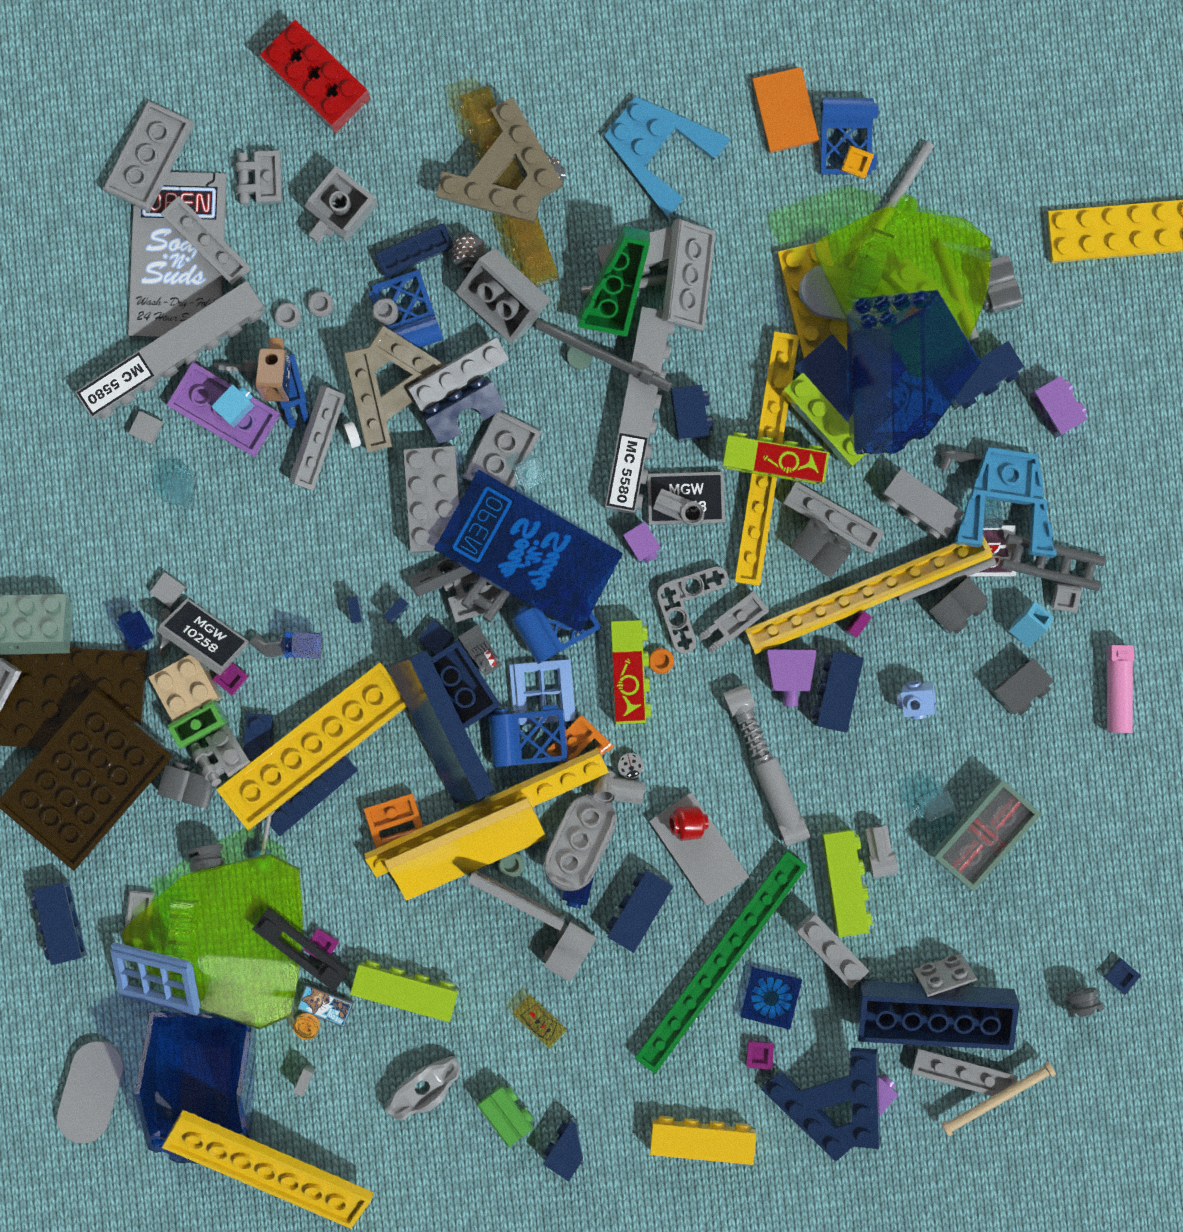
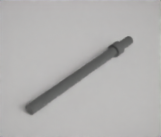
[535,320,672,392]

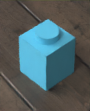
[211,384,255,427]
[1009,601,1054,648]

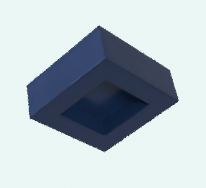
[347,596,364,624]
[384,597,410,624]
[418,620,454,654]
[1103,958,1141,995]

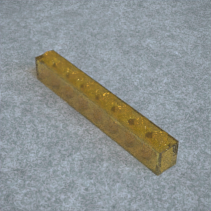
[458,86,559,288]

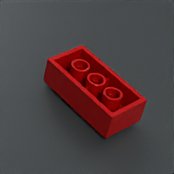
[260,19,370,133]

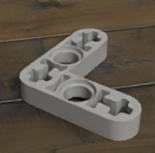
[657,566,728,654]

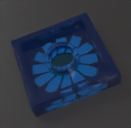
[740,966,802,1030]

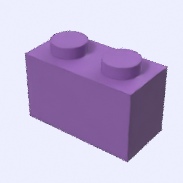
[1030,376,1087,438]

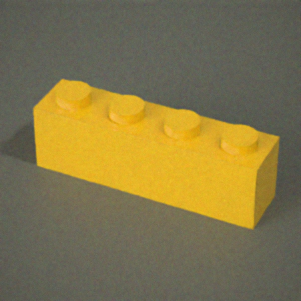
[649,1116,756,1165]

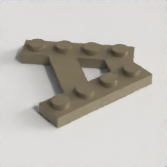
[436,97,563,224]
[343,325,466,452]

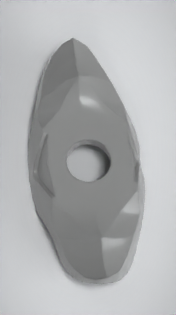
[385,1056,460,1120]

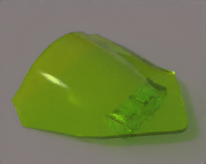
[814,206,991,378]
[122,853,303,1030]

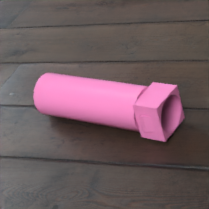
[1106,645,1134,733]

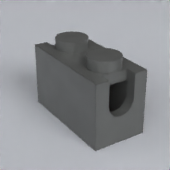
[990,658,1054,715]

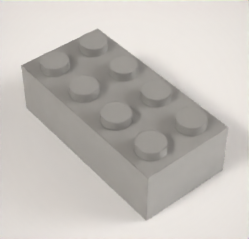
[403,446,462,554]

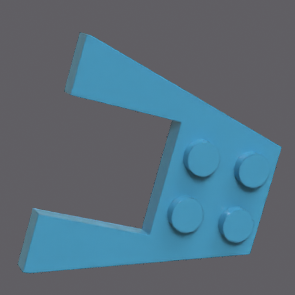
[604,96,730,219]
[954,447,1057,558]

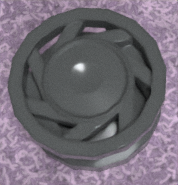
[187,844,226,872]
[1063,987,1104,1018]

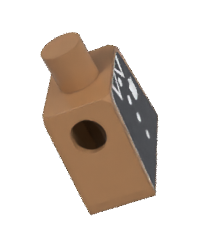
[256,337,291,402]

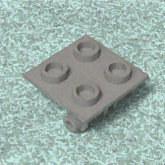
[913,953,977,997]

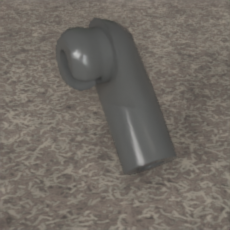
[250,634,289,657]

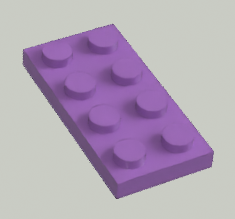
[167,362,281,458]

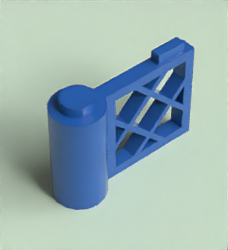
[820,97,878,175]
[368,269,444,348]
[512,583,602,664]
[488,705,569,767]

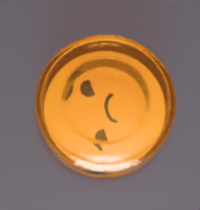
[293,1013,320,1040]

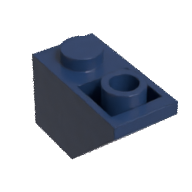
[542,1116,583,1182]

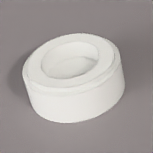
[343,422,361,449]

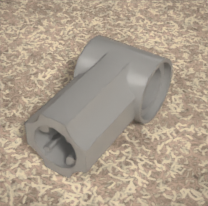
[653,489,704,526]
[593,770,645,805]
[865,825,898,879]

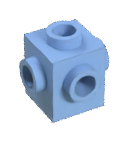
[897,681,937,719]

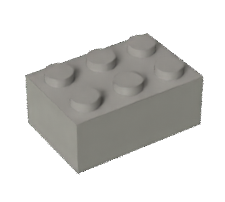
[456,248,550,344]

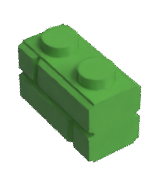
[167,701,229,748]
[477,1083,534,1147]

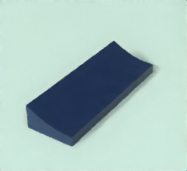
[388,650,494,803]

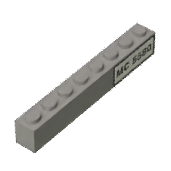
[75,281,267,420]
[605,307,675,514]

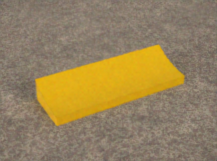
[385,798,547,901]

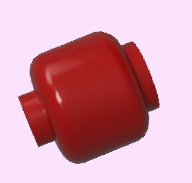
[669,806,709,841]

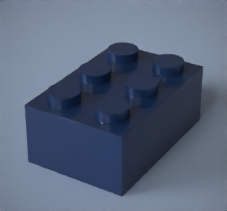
[431,641,502,729]

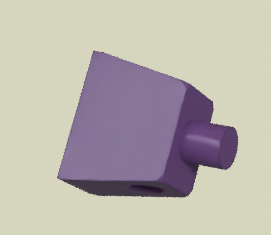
[765,650,816,706]

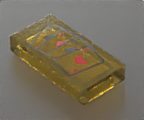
[512,994,567,1049]

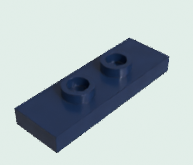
[375,223,453,278]

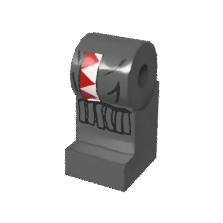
[458,625,502,676]

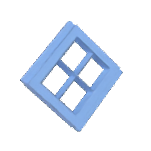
[509,659,576,725]

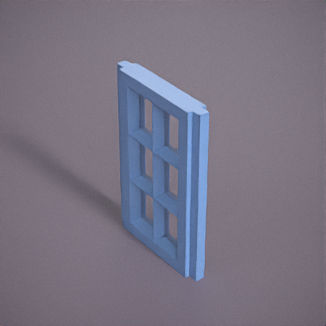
[110,942,200,1016]

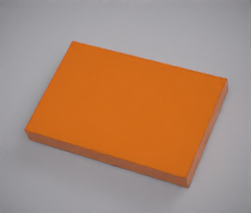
[752,67,819,153]

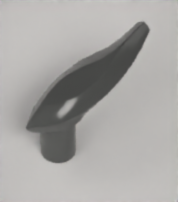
[939,449,983,471]
[157,607,172,656]

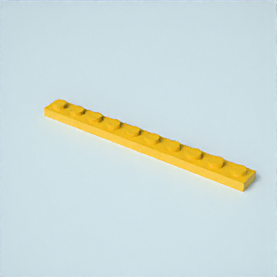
[734,331,799,586]
[745,536,993,655]
[364,748,609,878]

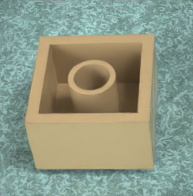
[149,655,223,722]

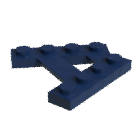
[243,713,359,837]
[761,1048,881,1162]

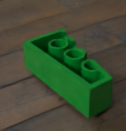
[577,226,650,337]

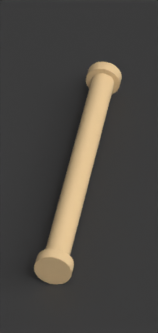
[941,1061,1056,1137]

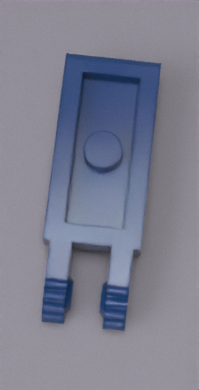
[280,354,310,429]

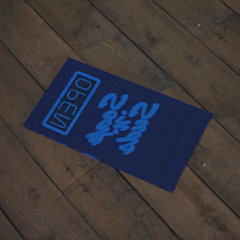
[434,469,623,633]

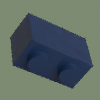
[671,384,713,442]

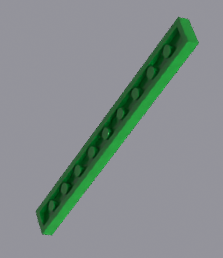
[634,850,808,1074]

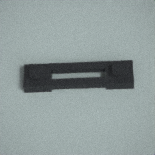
[252,907,351,991]

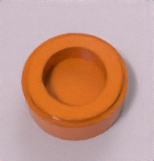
[649,648,674,674]

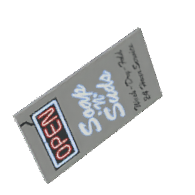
[128,172,227,337]

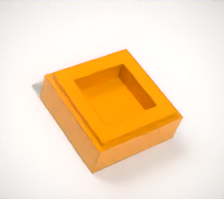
[840,146,874,179]

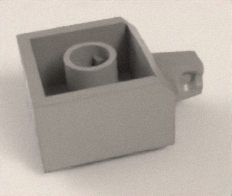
[304,166,378,244]

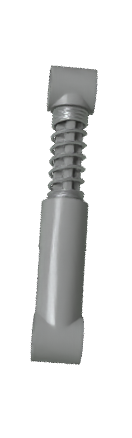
[722,684,810,847]

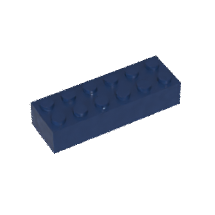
[855,980,1020,1050]

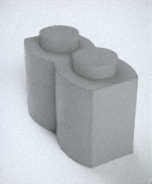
[542,920,597,982]

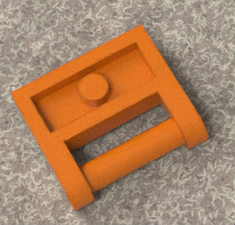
[546,715,614,765]
[364,793,424,848]

